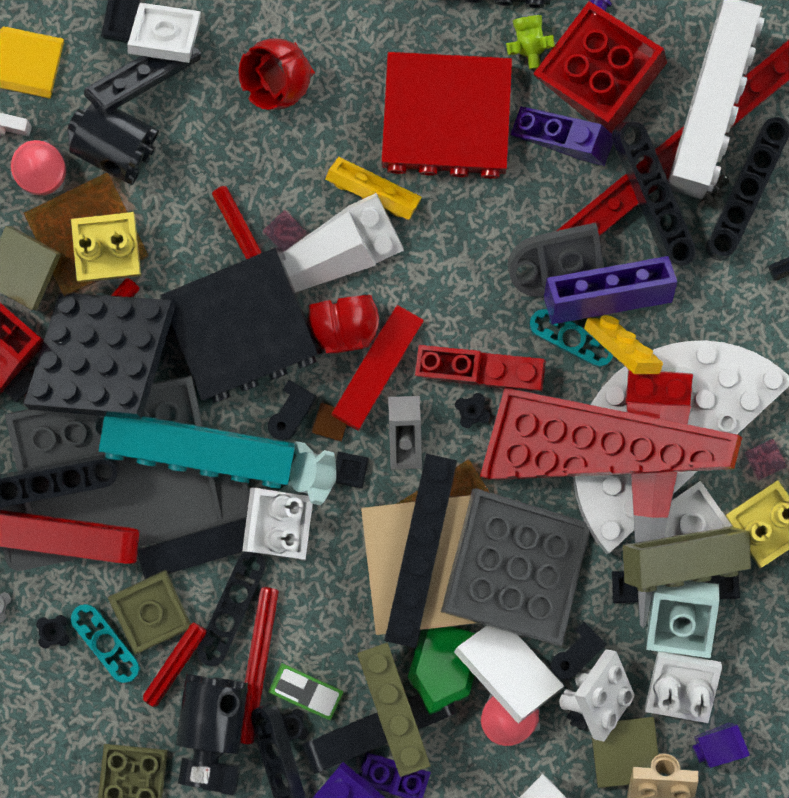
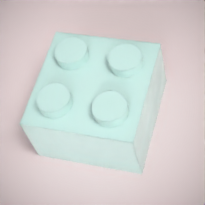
[646,580,719,658]

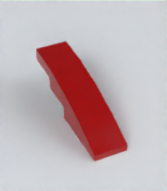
[331,305,424,431]

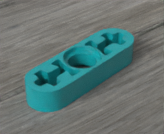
[529,309,613,367]
[71,604,140,683]

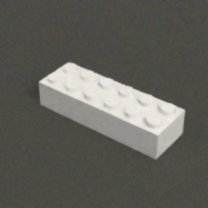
[668,0,765,199]

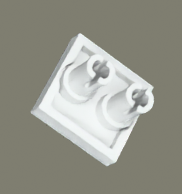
[242,488,313,559]
[559,649,635,742]
[645,651,722,723]

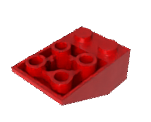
[0,302,44,395]

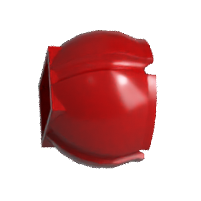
[238,38,315,110]
[307,295,379,354]

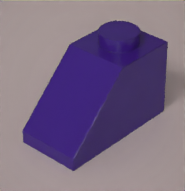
[692,722,750,768]

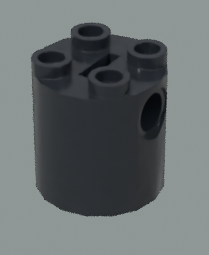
[68,103,159,185]
[176,674,248,764]

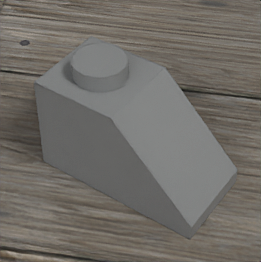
[388,396,422,469]

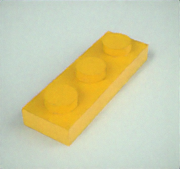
[325,157,422,220]
[584,315,663,374]

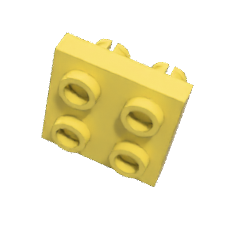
[71,212,141,283]
[725,480,789,568]

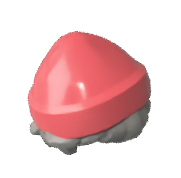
[11,140,66,196]
[481,694,540,746]

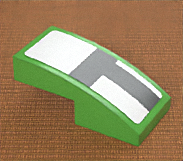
[268,663,344,720]

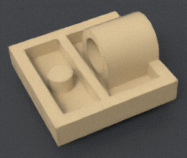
[627,754,698,798]

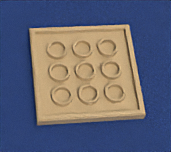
[361,495,476,635]

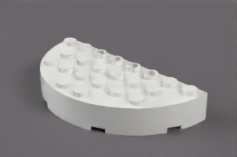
[573,340,789,554]

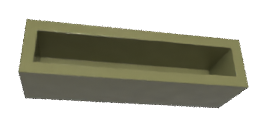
[623,526,751,592]
[357,642,431,777]

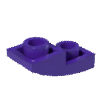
[359,752,431,798]

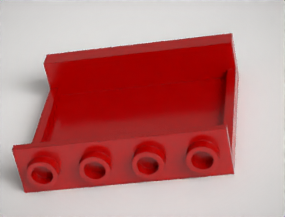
[382,52,512,179]

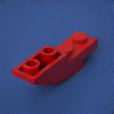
[415,345,546,392]

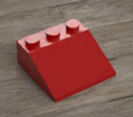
[533,1,667,134]

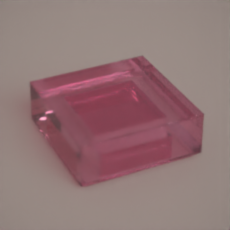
[262,210,307,252]
[744,438,787,481]

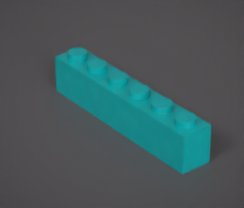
[98,416,295,488]

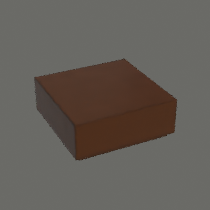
[312,403,347,442]

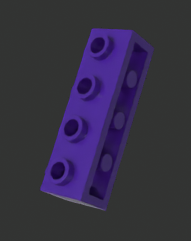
[544,256,677,324]

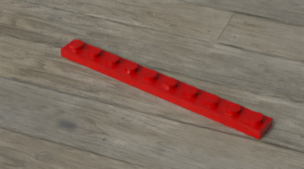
[557,40,789,237]

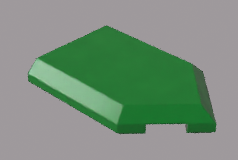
[408,626,476,715]

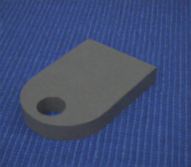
[507,223,604,297]

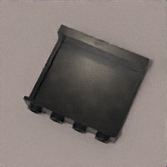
[160,247,323,404]

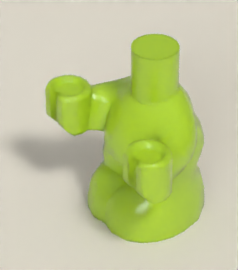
[506,15,555,69]

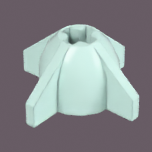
[279,441,337,505]

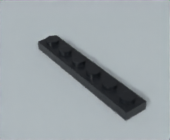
[384,453,457,648]

